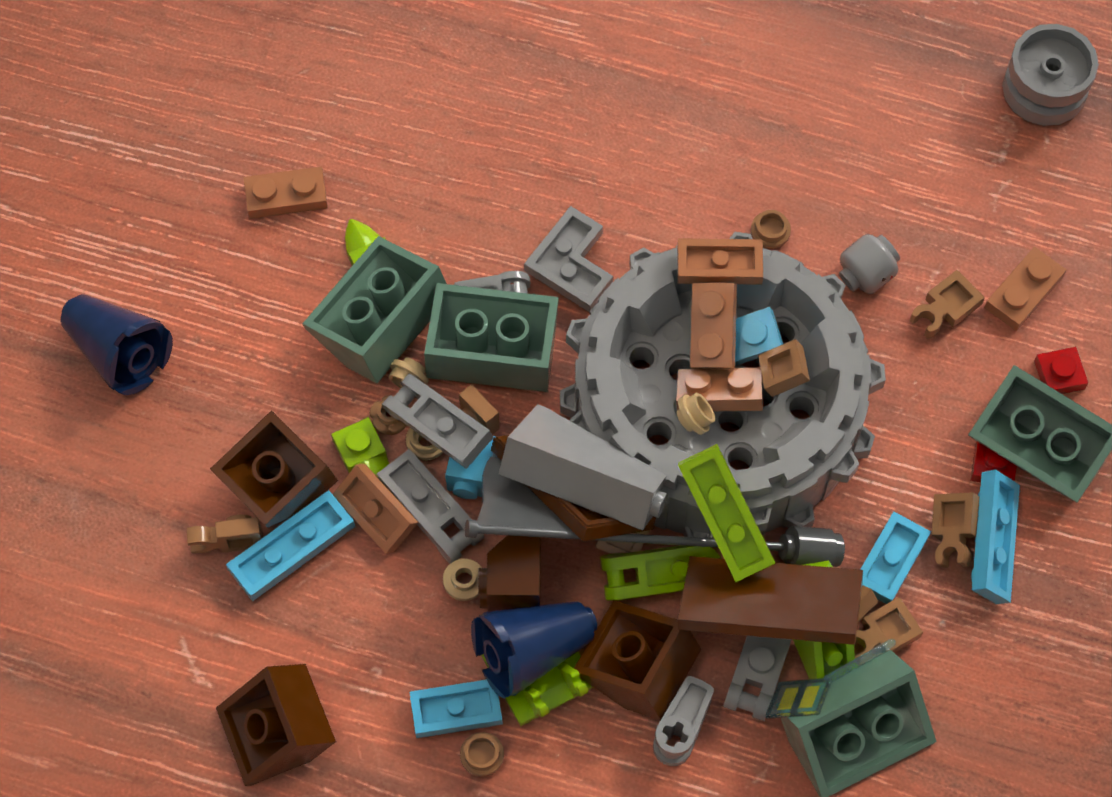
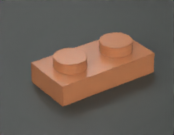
[244,166,328,219]
[677,238,763,285]
[984,246,1067,331]
[690,283,737,369]
[676,367,763,411]
[333,463,419,554]

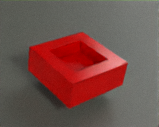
[1034,347,1088,394]
[970,441,1017,483]

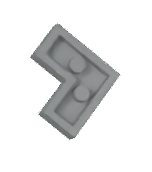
[524,206,613,313]

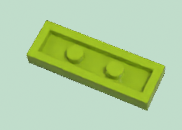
[678,444,775,582]

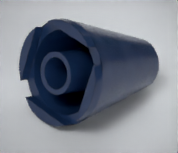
[60,294,173,395]
[471,601,597,698]

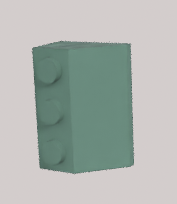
[302,236,447,384]
[424,283,559,392]
[968,365,1112,503]
[776,650,937,797]

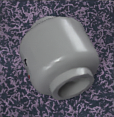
[839,234,900,294]

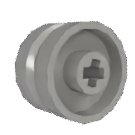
[1002,24,1099,126]

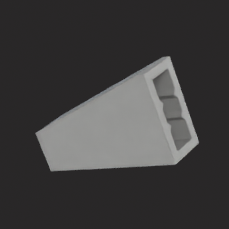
[498,404,668,530]

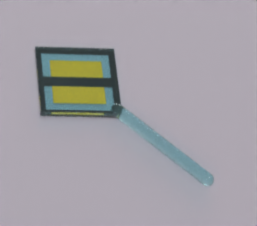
[765,639,896,719]

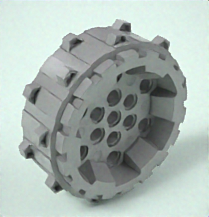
[560,232,886,539]

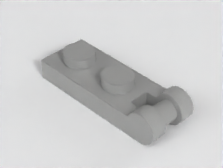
[381,373,494,469]
[377,449,485,563]
[723,636,792,721]

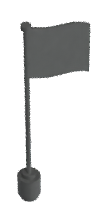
[465,456,845,567]

